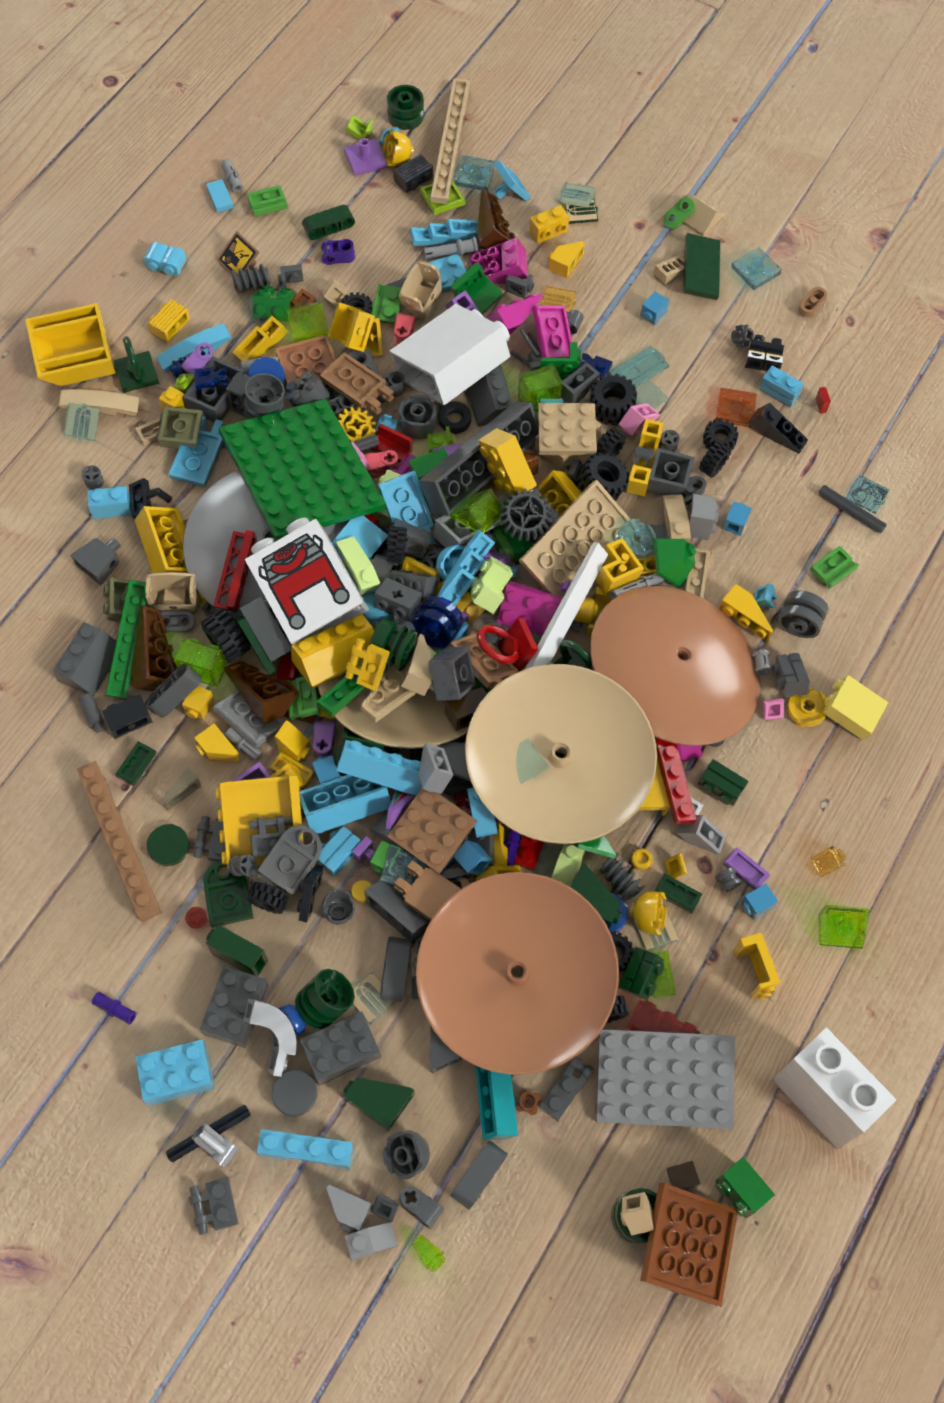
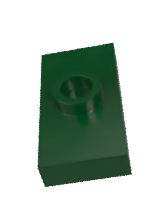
[115,741,157,787]
[655,873,702,914]

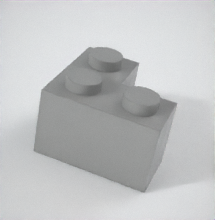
[689,494,719,540]

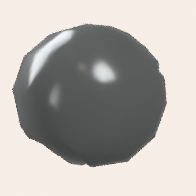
[322,889,355,925]

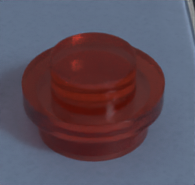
[185,907,207,929]

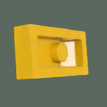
[454,591,485,624]

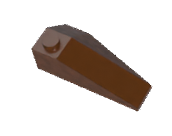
[477,188,516,249]
[132,605,179,691]
[224,661,299,724]

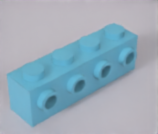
[336,740,422,796]

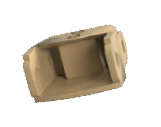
[398,261,442,320]
[146,572,200,614]

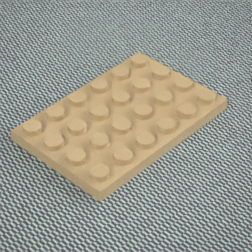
[519,480,646,598]

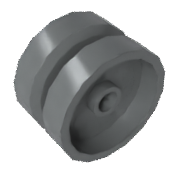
[778,590,829,638]

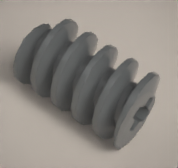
[231,264,271,292]
[600,852,645,901]

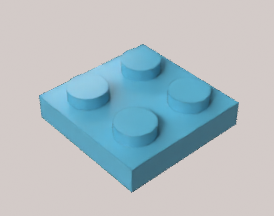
[427,253,466,293]

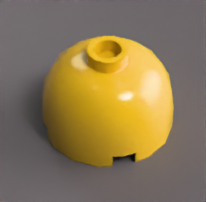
[383,130,413,167]
[630,891,667,935]

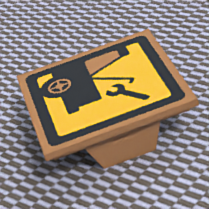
[217,231,259,274]

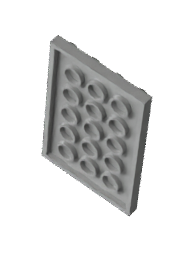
[596,1029,735,1129]

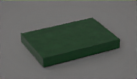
[235,615,276,675]

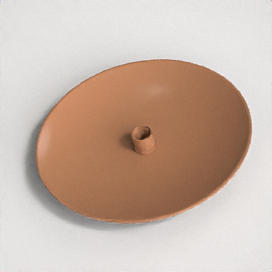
[590,586,760,746]
[416,872,619,1075]

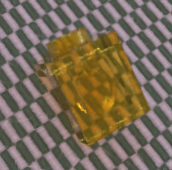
[811,845,847,877]

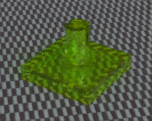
[286,301,329,343]

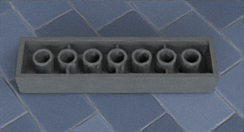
[419,402,539,516]

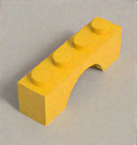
[626,419,664,497]

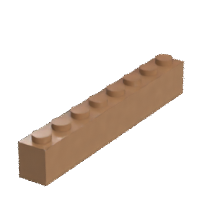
[76,761,162,922]

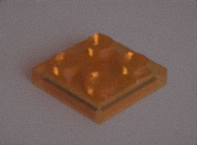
[715,388,757,428]

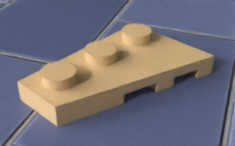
[361,665,416,723]

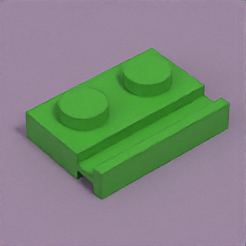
[247,185,288,217]
[371,284,401,325]
[810,546,859,589]
[288,677,321,720]

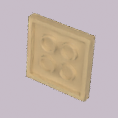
[538,403,597,455]

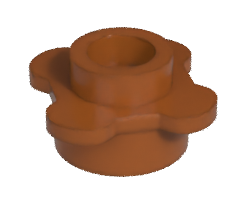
[516,1089,541,1115]

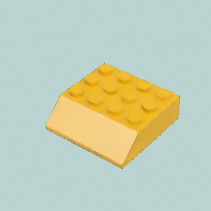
[25,303,116,386]

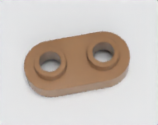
[799,287,828,317]

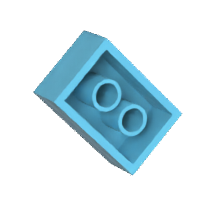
[135,1039,215,1106]

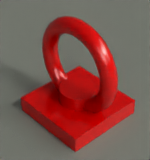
[477,618,539,672]

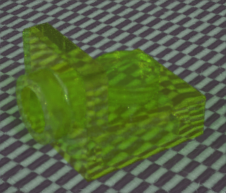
[427,426,455,453]

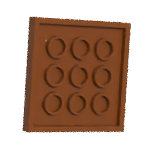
[640,1183,738,1307]

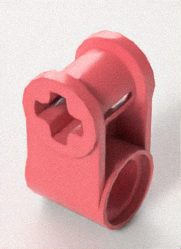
[394,313,416,346]
[365,450,399,478]

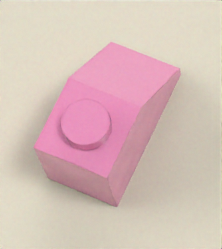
[619,403,660,436]

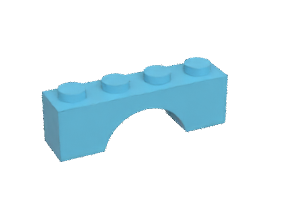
[257,1129,354,1170]

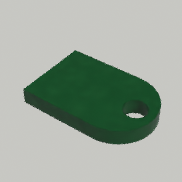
[203,860,254,928]

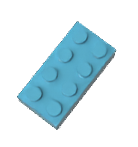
[299,775,391,834]

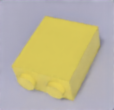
[822,675,888,740]

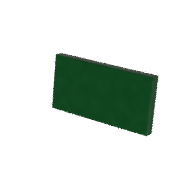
[684,233,720,300]

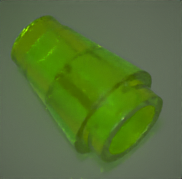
[412,1235,446,1272]

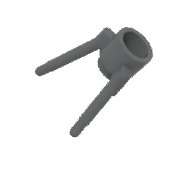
[511,328,542,369]

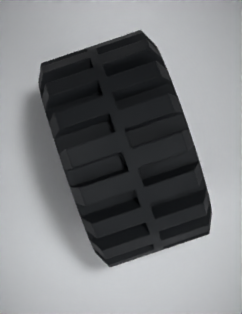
[590,374,637,425]
[576,452,629,501]
[201,608,250,663]

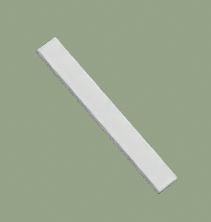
[525,542,608,669]

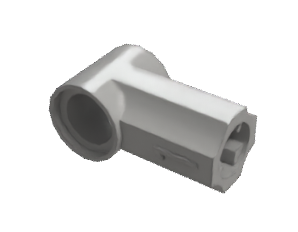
[191,1123,239,1168]

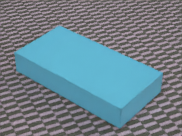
[206,179,234,213]

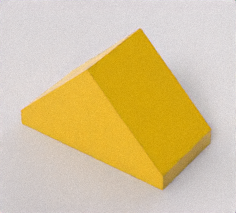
[365,318,383,356]

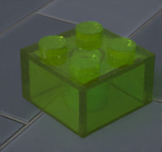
[518,365,562,412]
[174,638,226,688]

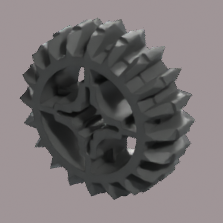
[499,488,553,542]

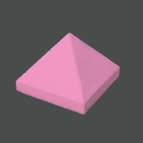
[763,698,784,720]

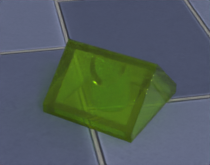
[450,488,503,533]
[819,905,870,949]

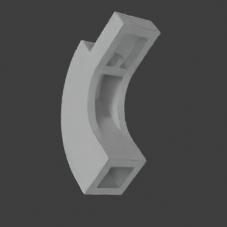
[243,998,296,1077]

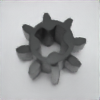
[731,324,754,347]

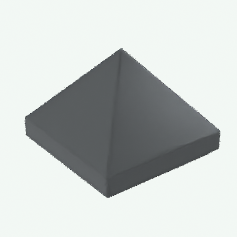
[371,1194,399,1222]

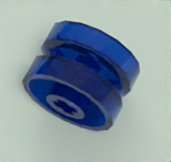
[411,596,463,648]

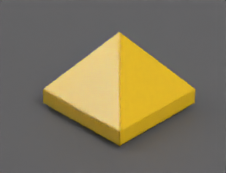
[664,853,687,879]

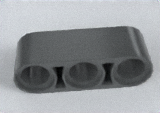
[145,664,202,718]
[380,936,411,1002]
[450,1140,508,1210]

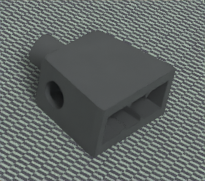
[70,538,121,586]

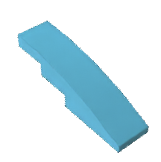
[409,219,478,246]
[156,323,232,373]
[436,529,495,610]

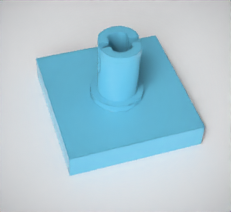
[493,160,531,201]

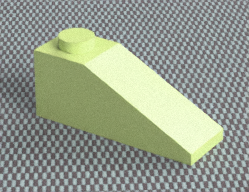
[335,536,380,596]
[551,844,585,887]

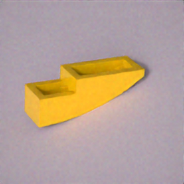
[232,316,288,361]

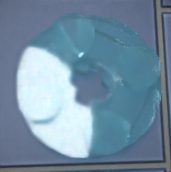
[616,519,656,558]

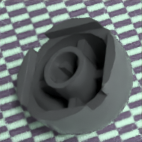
[383,1130,430,1180]

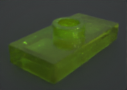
[653,951,676,998]

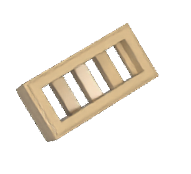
[654,255,685,285]

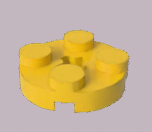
[787,687,826,727]

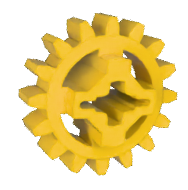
[338,407,376,443]

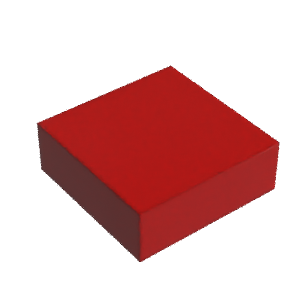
[815,387,831,414]

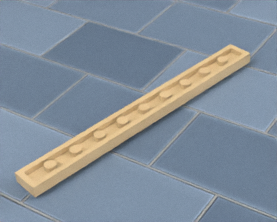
[431,79,470,204]

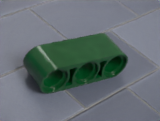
[302,205,355,240]

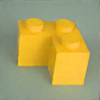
[595,538,644,595]

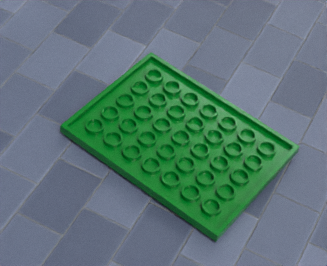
[219,399,386,541]

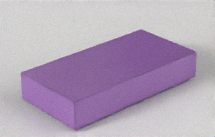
[723,848,770,890]

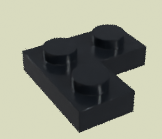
[297,864,324,923]

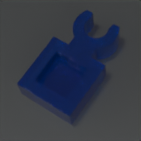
[580,353,613,377]
[194,367,228,389]

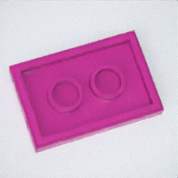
[532,305,572,358]

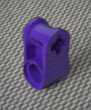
[321,239,355,265]

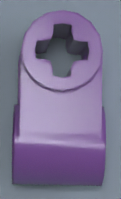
[181,342,214,379]
[313,721,336,759]

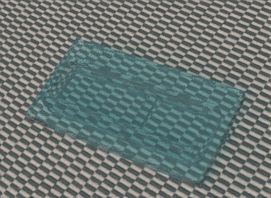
[608,346,669,387]

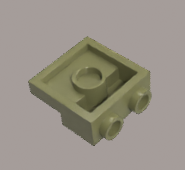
[156,406,203,449]
[103,578,150,621]

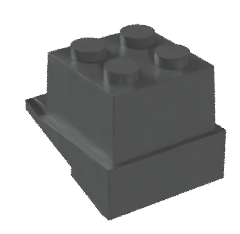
[438,741,473,806]

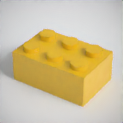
[478,428,537,496]

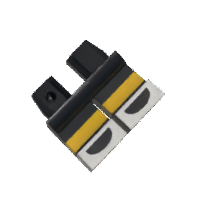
[745,334,784,372]

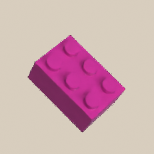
[497,581,563,636]

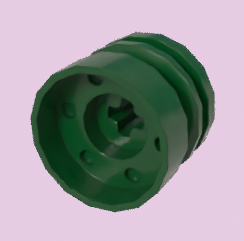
[369,618,417,671]
[295,969,355,1029]

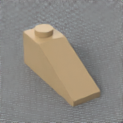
[663,495,691,542]
[401,634,433,696]

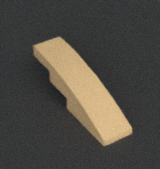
[58,389,139,417]

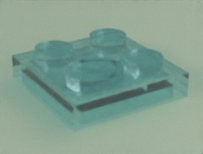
[455,155,496,191]
[731,247,782,290]

